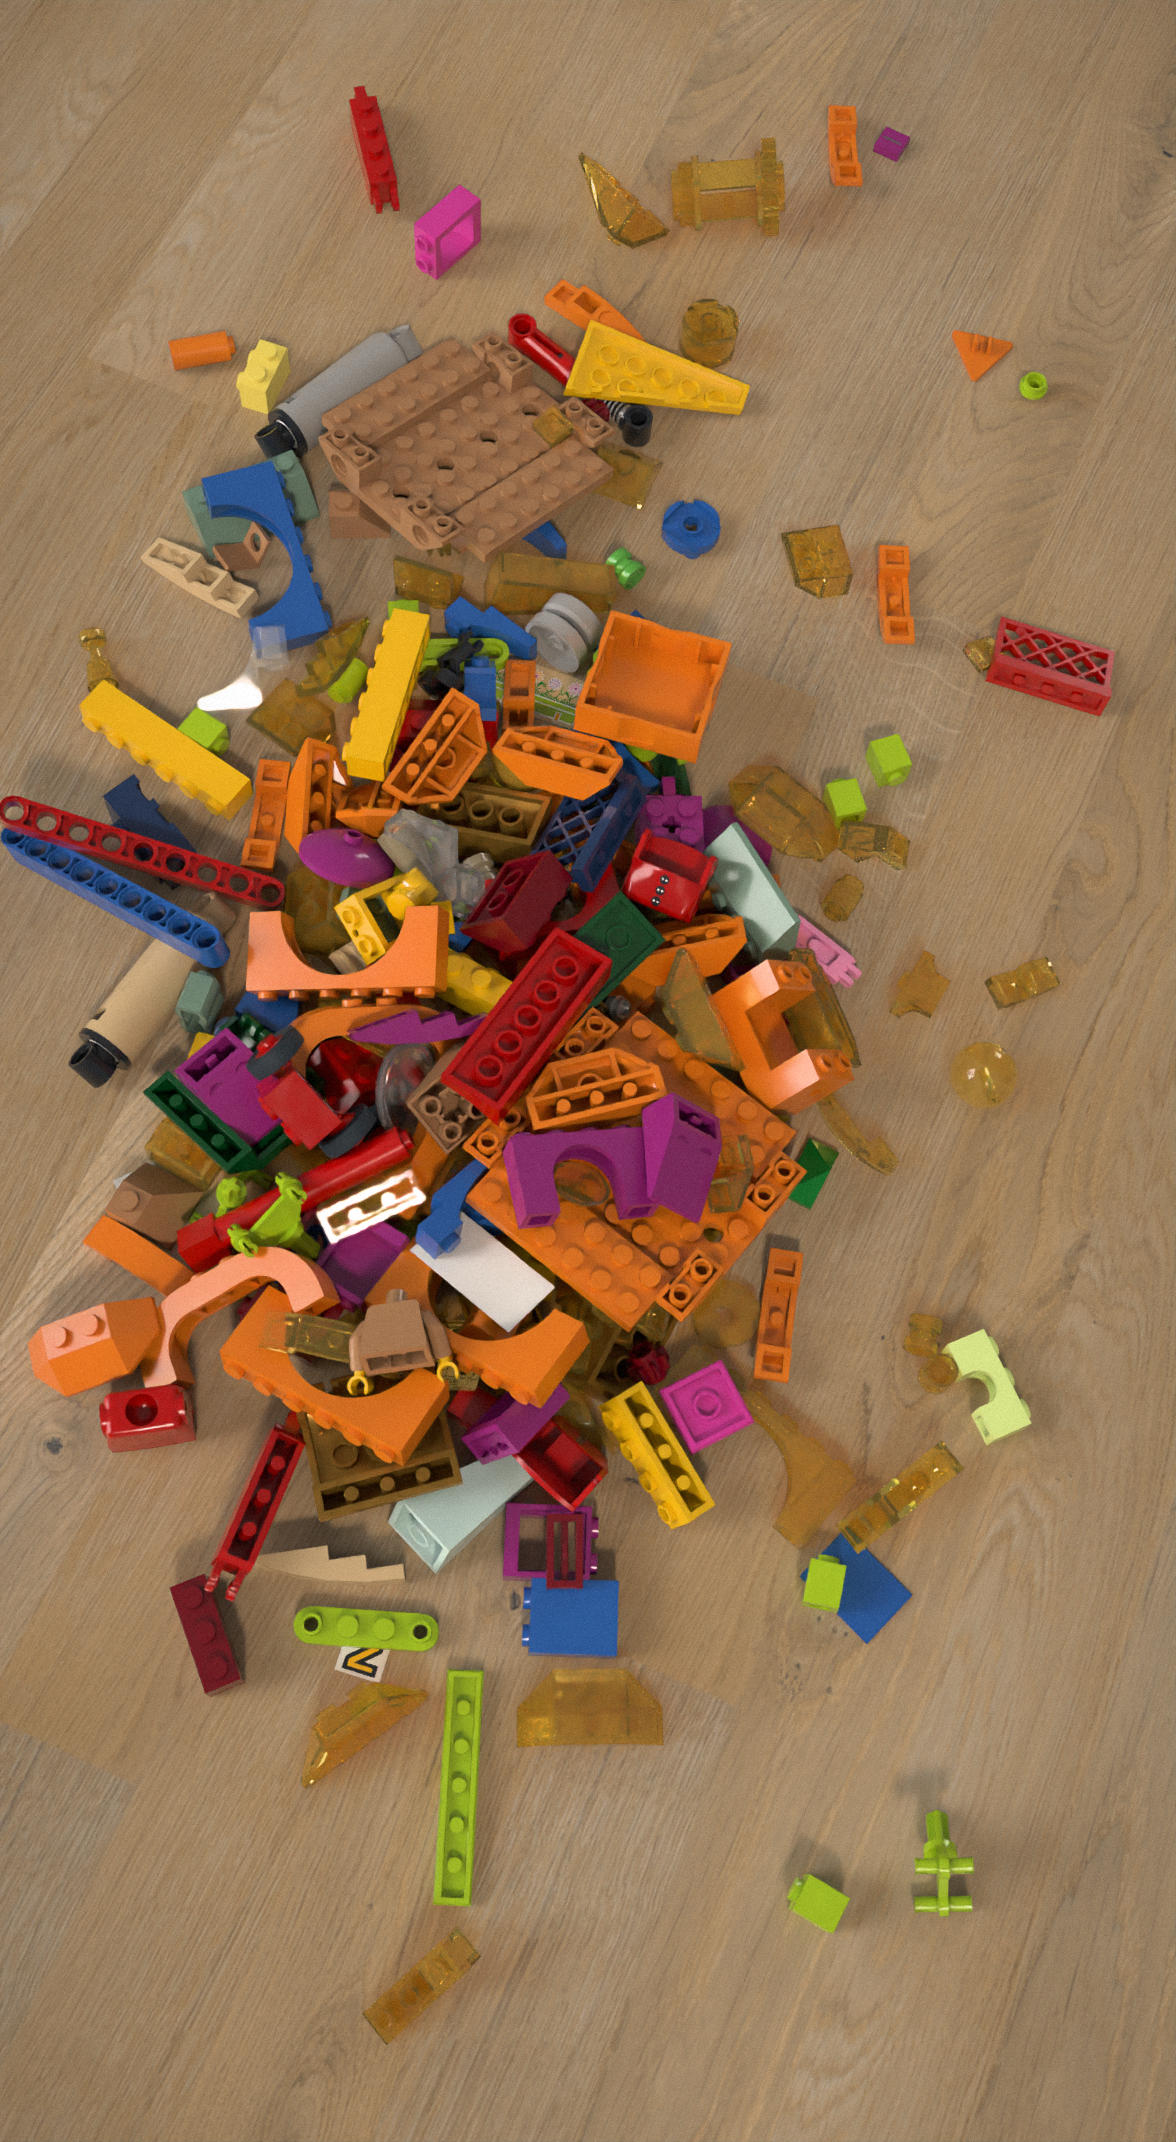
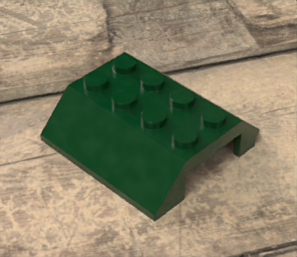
[143,1012,327,1175]

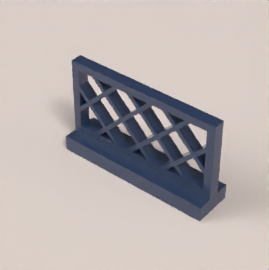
[530,775,647,892]

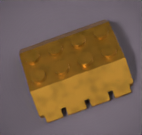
[296,1366,463,1523]

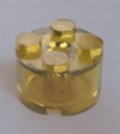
[679,299,739,368]

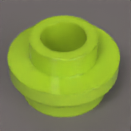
[1019,372,1048,400]

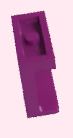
[316,1202,410,1315]

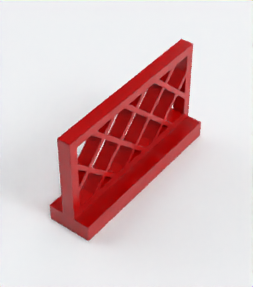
[985,617,1115,717]

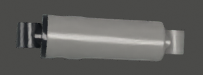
[254,324,423,459]

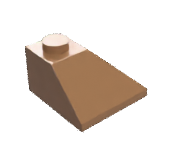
[329,485,391,538]
[105,1162,205,1251]

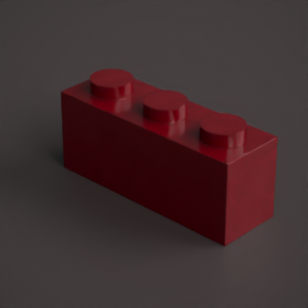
[170,1574,246,1697]

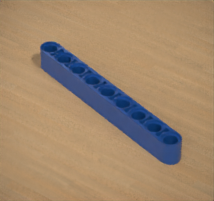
[0,828,230,968]

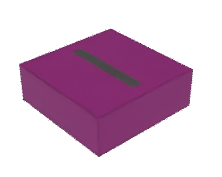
[873,126,910,162]

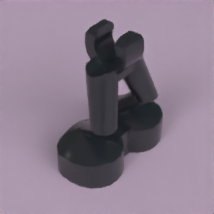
[418,630,484,700]

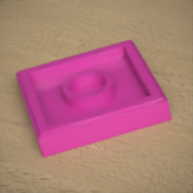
[659,1360,755,1455]

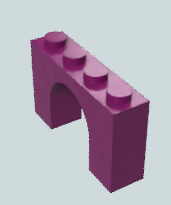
[503,1125,660,1229]

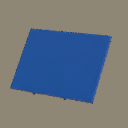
[799,1528,912,1644]

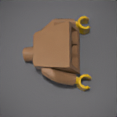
[347,1289,460,1396]

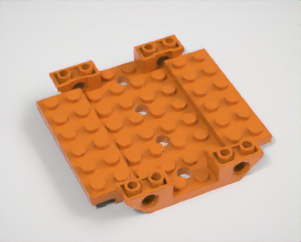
[462,1007,807,1333]

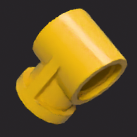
[386,867,439,921]

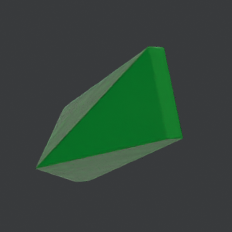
[788,1138,839,1210]

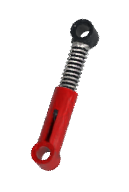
[508,313,653,447]

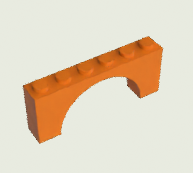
[246,905,450,1002]
[364,1236,590,1409]
[219,1285,450,1466]

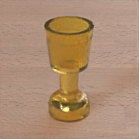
[78,627,119,693]

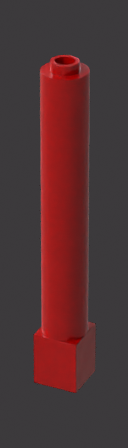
[177,1125,416,1274]

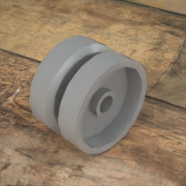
[525,593,604,673]

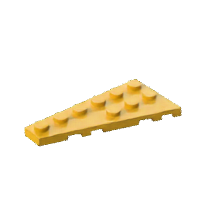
[563,320,750,415]

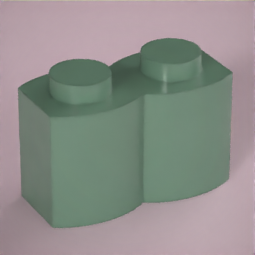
[175,971,225,1035]

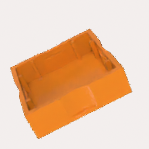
[573,610,732,764]

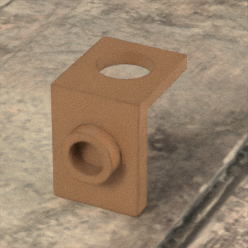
[212,522,272,572]

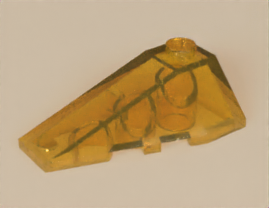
[579,152,670,249]

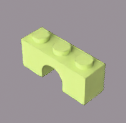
[941,1329,1031,1446]

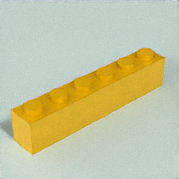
[342,608,431,782]
[79,679,253,821]

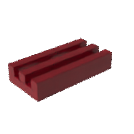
[546,1514,583,1590]

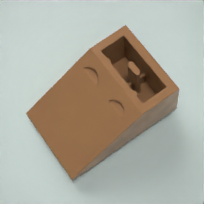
[405,1034,488,1155]

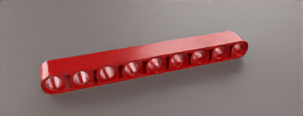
[0,795,285,911]

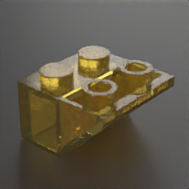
[781,524,853,599]
[245,677,337,757]
[144,1117,222,1192]

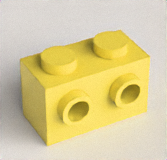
[236,339,290,415]

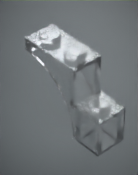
[198,625,289,716]
[384,808,485,919]

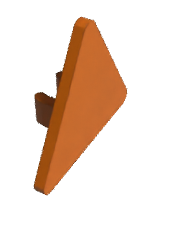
[952,330,1013,382]

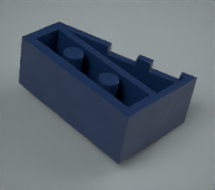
[103,774,201,891]

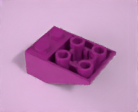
[174,1027,282,1147]
[642,1092,722,1223]

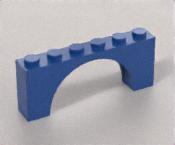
[201,461,332,659]

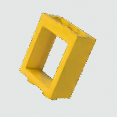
[334,872,406,966]

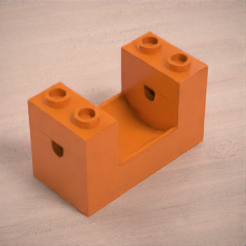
[708,959,855,1116]

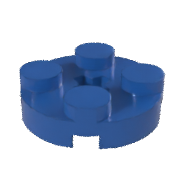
[661,500,721,559]

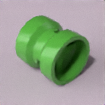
[604,547,646,590]

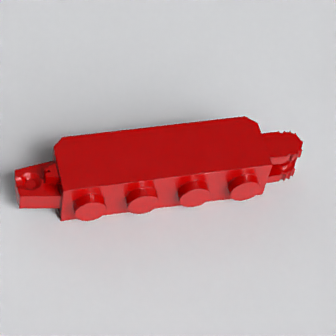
[349,86,400,214]
[204,1410,306,1602]

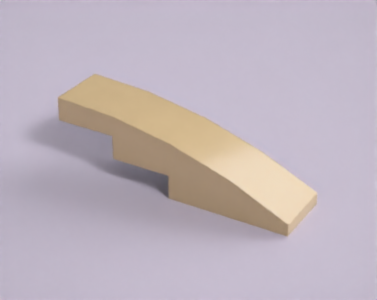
[140,537,259,619]
[255,1545,406,1586]

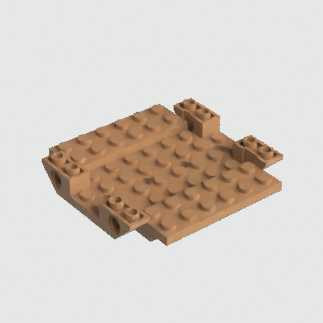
[319,331,615,563]

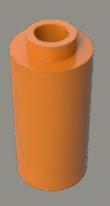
[168,330,236,371]

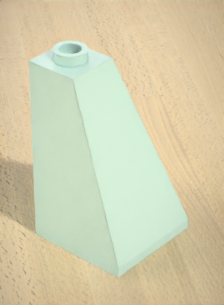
[388,1455,534,1574]

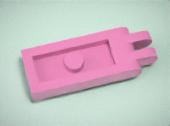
[794,915,862,988]

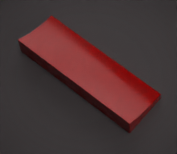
[440,927,613,1126]

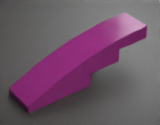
[347,1009,488,1044]

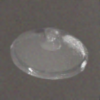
[375,1043,435,1137]

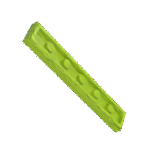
[433,1669,484,1906]

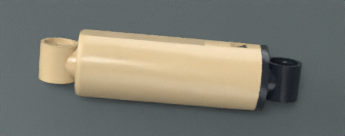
[69,891,237,1088]

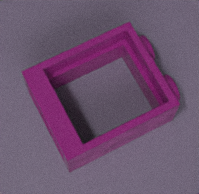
[461,1382,570,1465]
[503,1503,599,1582]

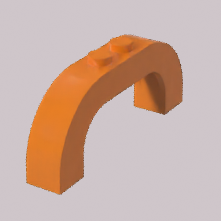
[288,997,462,1078]
[140,1246,341,1389]

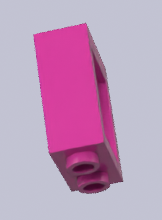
[414,184,481,280]

